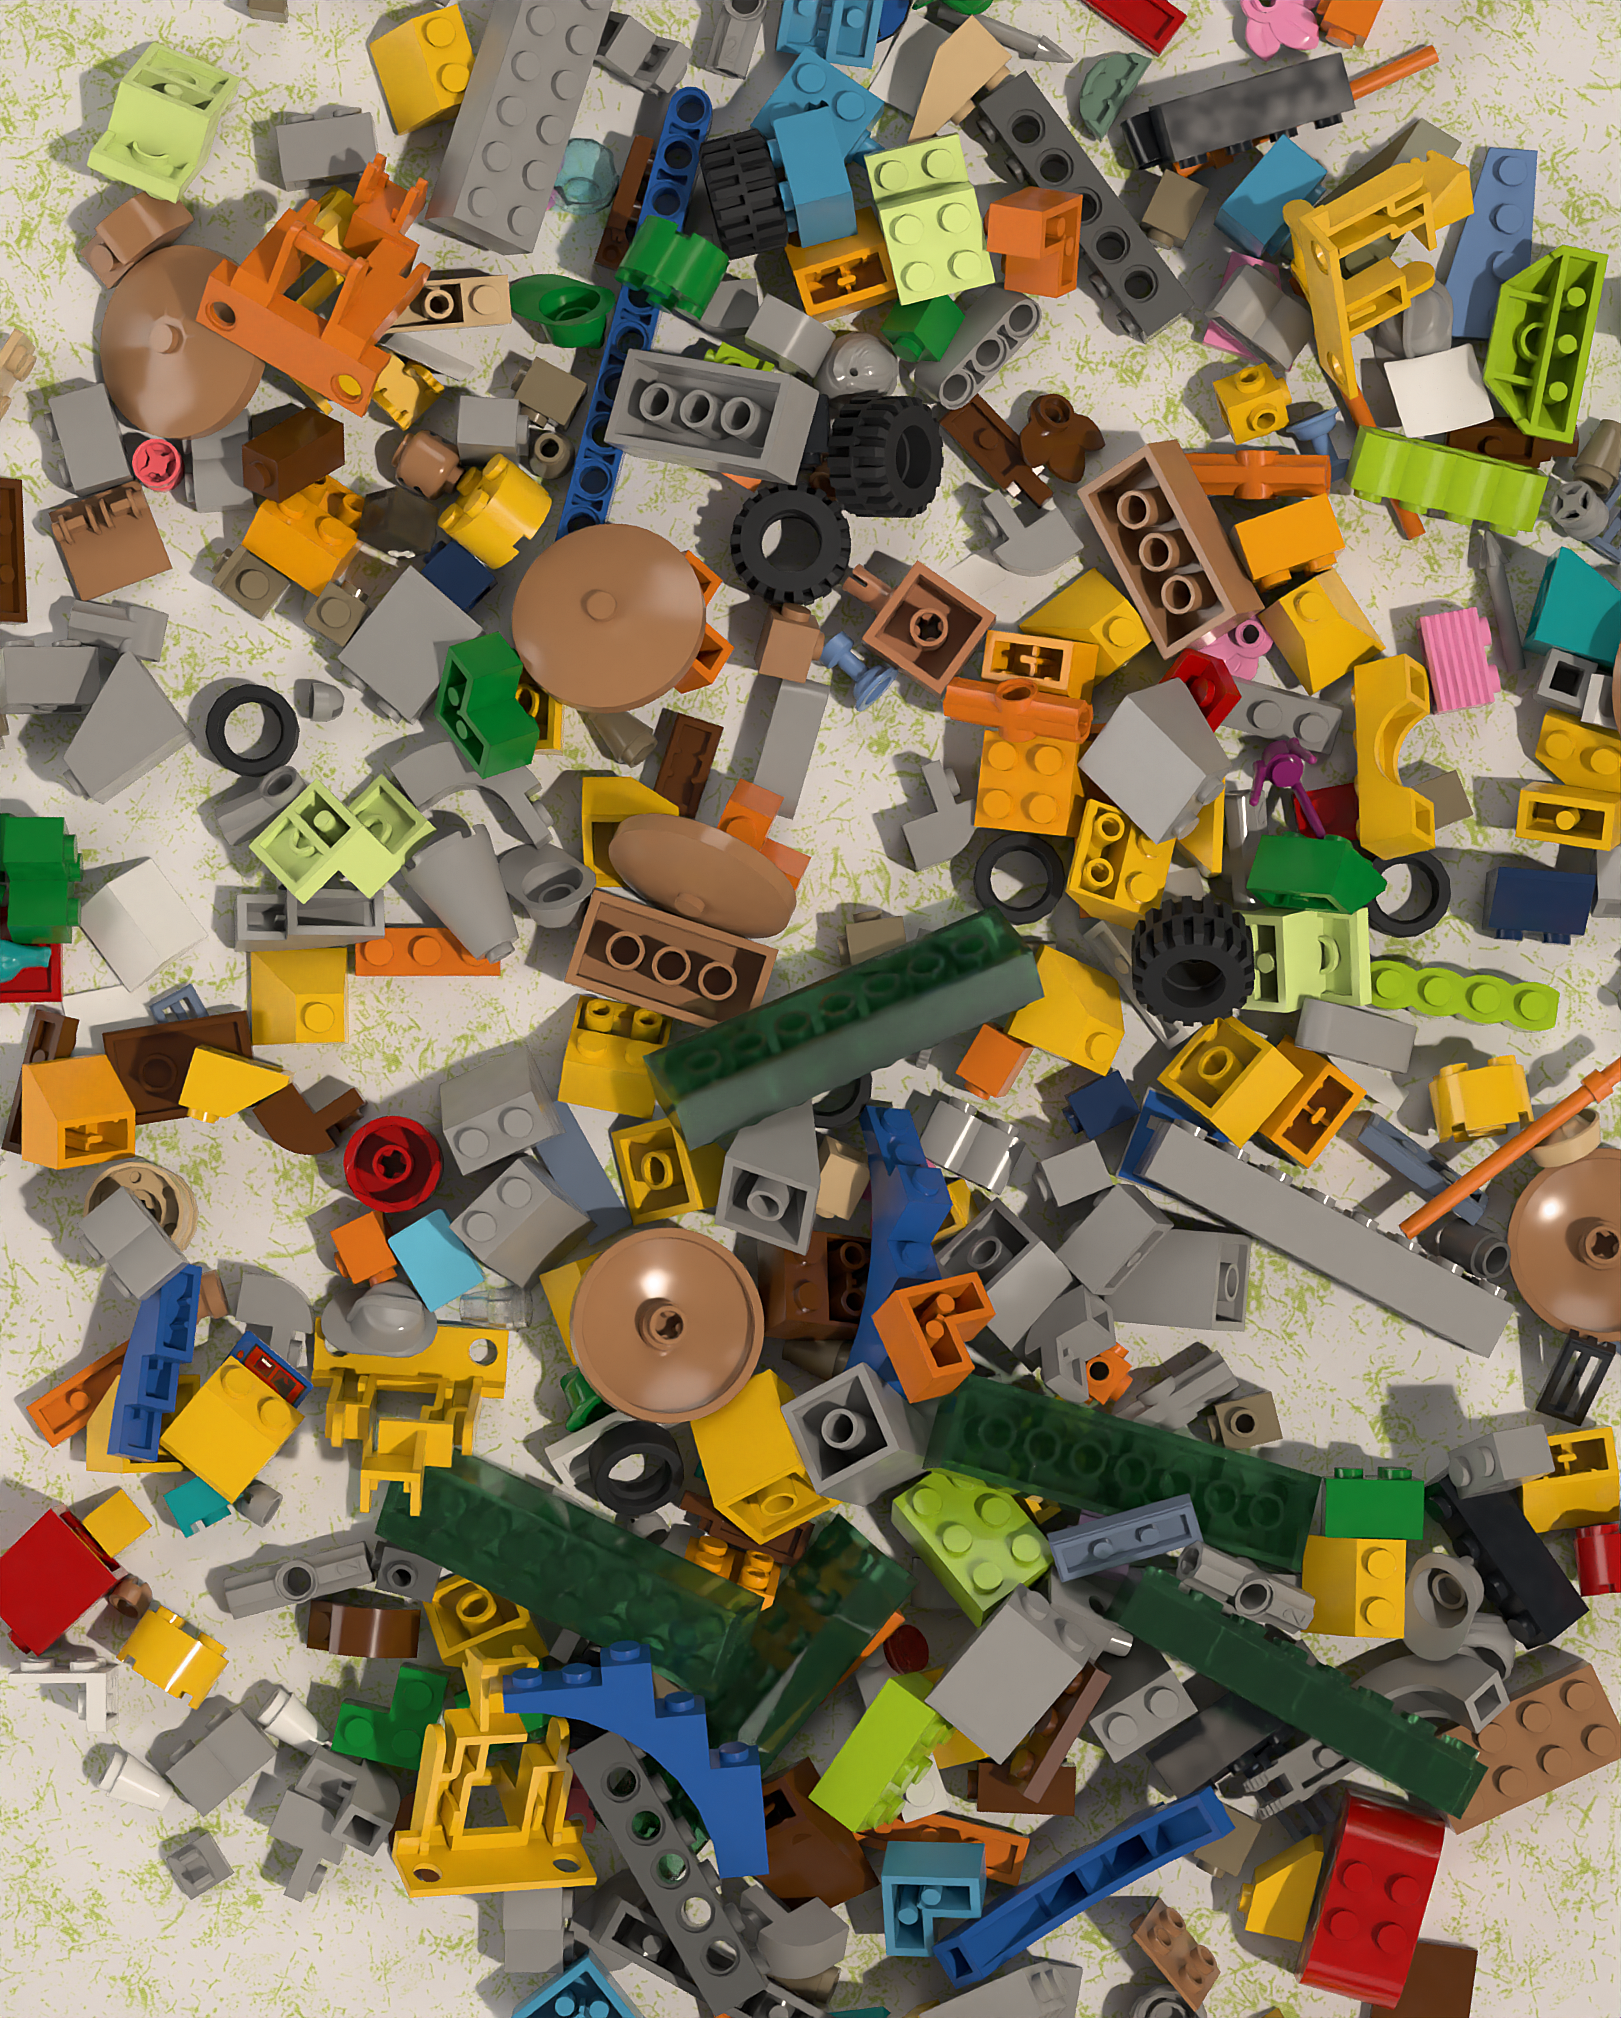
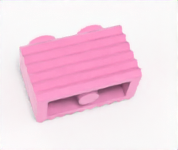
[1415,607,1501,716]

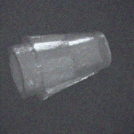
[459,1284,533,1332]

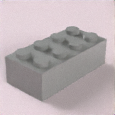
[604,348,820,485]

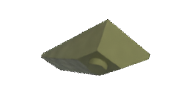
[1280,118,1462,280]

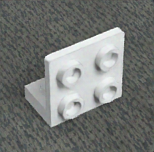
[8,1656,119,1732]

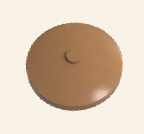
[100,245,266,440]
[512,523,706,714]
[608,813,797,939]
[1506,1148,1621,1342]
[569,1227,764,1424]

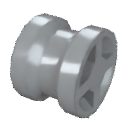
[1549,481,1609,541]

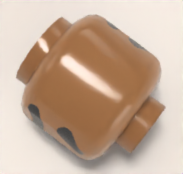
[391,430,466,501]

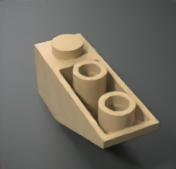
[907,15,1012,144]
[385,274,512,334]

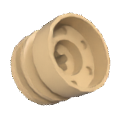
[83,1161,199,1252]

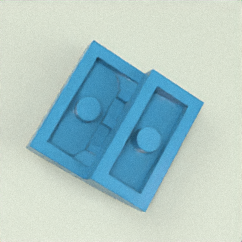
[775,0,884,69]

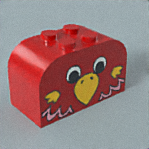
[1293,1787,1445,2011]

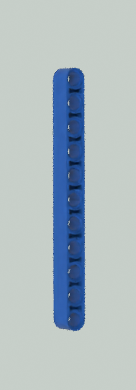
[555,86,713,542]

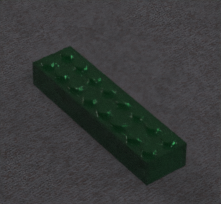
[642,905,1045,1151]
[922,1374,1322,1572]
[374,1446,765,1701]
[593,1513,920,1881]
[1103,1564,1489,1819]

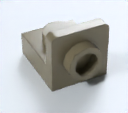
[211,544,291,621]

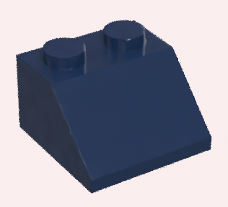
[1482,867,1596,946]

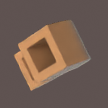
[80,191,195,289]

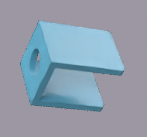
[388,1209,487,1313]

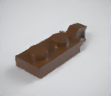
[593,134,656,271]
[938,393,1054,510]
[1444,417,1579,468]
[678,1490,815,1570]

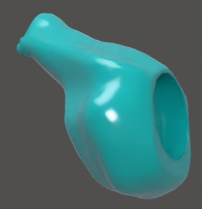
[0,939,51,983]

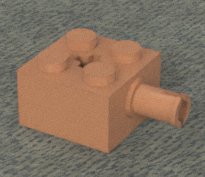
[842,560,997,701]

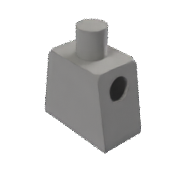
[1033,1566,1134,1660]

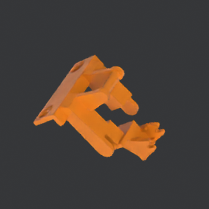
[195,153,431,418]

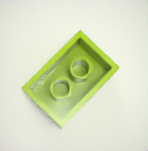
[891,1446,1057,1628]
[808,1672,957,1833]

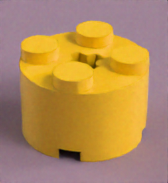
[437,453,552,569]
[1428,1055,1535,1143]
[116,1605,229,1710]

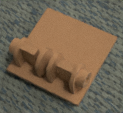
[49,479,173,602]
[1129,1897,1221,2012]

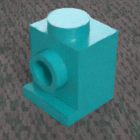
[163,1476,244,1538]

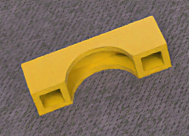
[1351,653,1436,860]

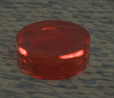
[883,1624,929,1675]

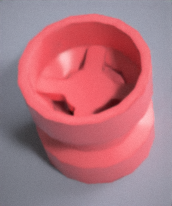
[132,439,185,492]

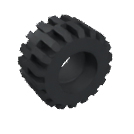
[698,128,789,261]
[827,396,944,518]
[730,482,851,606]
[1131,896,1255,1027]

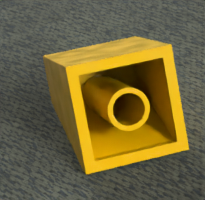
[690,1369,843,1545]

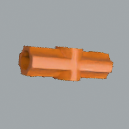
[1184,450,1332,500]
[943,676,1093,744]

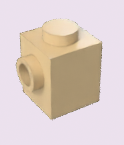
[815,1135,870,1221]

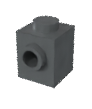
[371,1526,449,1603]

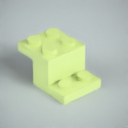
[87,41,241,204]
[863,132,996,306]
[248,773,438,904]
[1232,907,1372,1013]

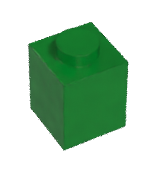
[880,294,966,362]

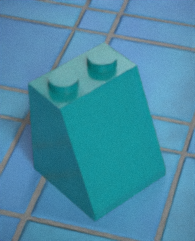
[1522,546,1621,675]

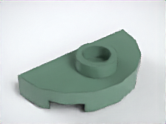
[1079,52,1152,143]

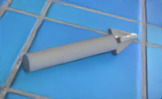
[937,3,1074,63]
[1479,530,1527,673]

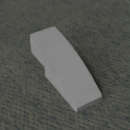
[233,889,385,952]

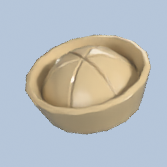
[1526,1108,1601,1168]

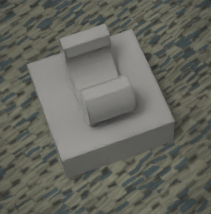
[166,1831,234,1900]

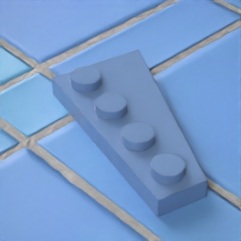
[1444,147,1538,341]

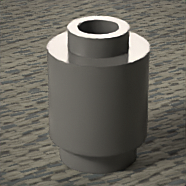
[1439,1217,1511,1279]

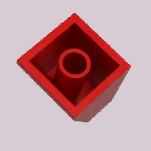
[0,1503,129,1657]

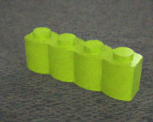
[1344,425,1549,537]
[1364,960,1560,1033]

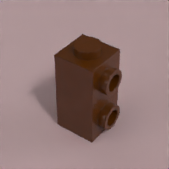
[242,407,345,504]
[967,1758,1076,1816]

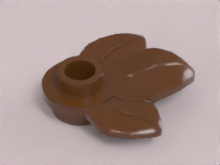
[1019,393,1105,484]

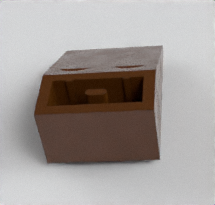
[757,1230,872,1341]
[755,1756,881,1911]

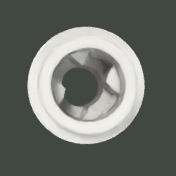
[256,1688,330,1756]
[97,1752,174,1812]

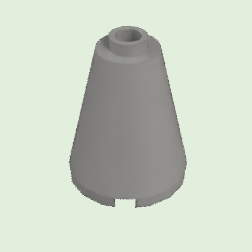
[400,824,519,964]

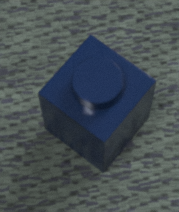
[421,539,498,614]
[1061,1068,1141,1140]

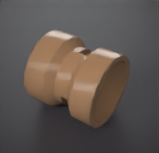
[196,1269,230,1325]

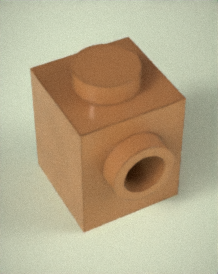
[754,603,825,684]

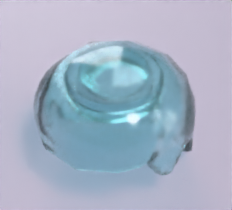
[551,138,620,215]

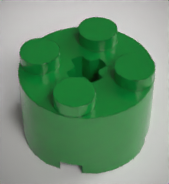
[614,215,730,322]

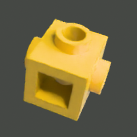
[1212,362,1292,446]

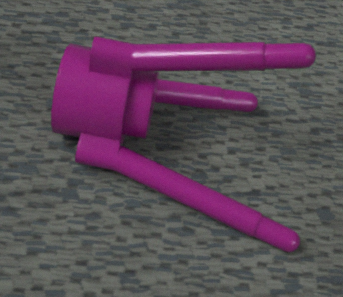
[1249,737,1326,839]

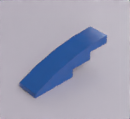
[107,1264,202,1463]

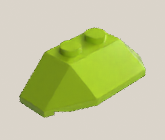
[1482,244,1609,445]

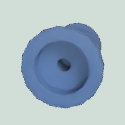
[1285,406,1349,483]
[819,631,899,712]

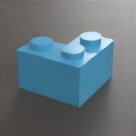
[767,106,858,248]
[1213,134,1328,259]
[881,1841,987,1957]
[511,1948,645,2018]

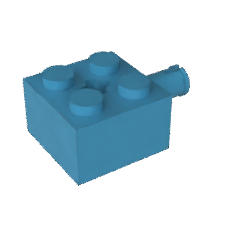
[750,47,885,170]

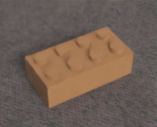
[1077,439,1265,660]
[564,889,779,1043]
[1409,1659,1621,1835]

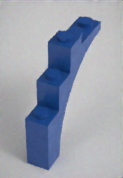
[843,1106,953,1401]
[503,1640,769,1879]
[931,1786,1235,1989]

